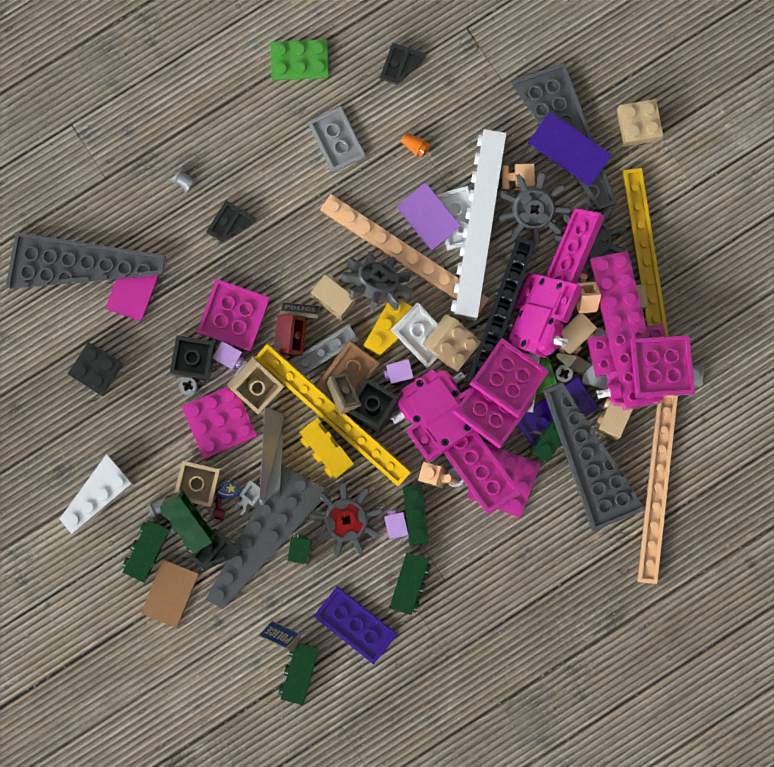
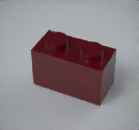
[274,315,307,356]

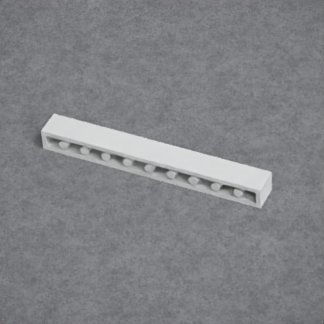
[451,129,506,321]

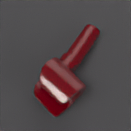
[214,496,226,521]

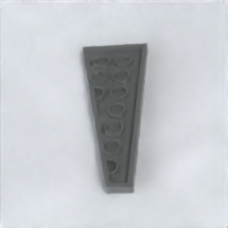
[512,63,617,211]
[6,232,166,289]
[543,382,645,531]
[206,465,330,609]

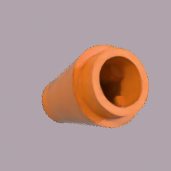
[401,133,430,157]

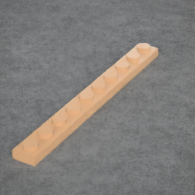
[320,194,489,315]
[637,396,678,584]

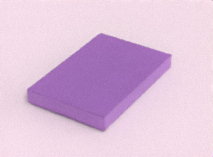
[397,183,462,251]

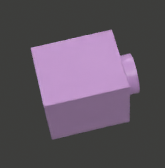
[213,341,244,371]
[384,359,413,385]
[384,510,408,540]

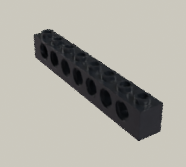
[467,237,536,384]

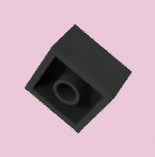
[170,335,216,382]
[68,342,123,397]
[347,378,399,434]

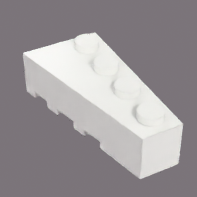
[60,454,134,535]

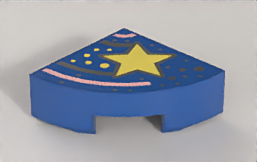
[216,479,242,499]

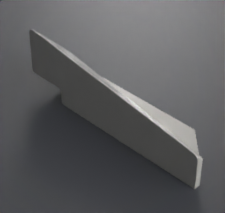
[259,407,284,505]

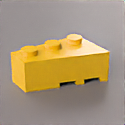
[364,300,412,357]
[299,417,354,480]

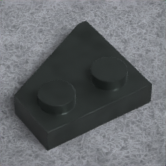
[380,43,427,85]
[206,200,257,243]
[190,528,243,571]

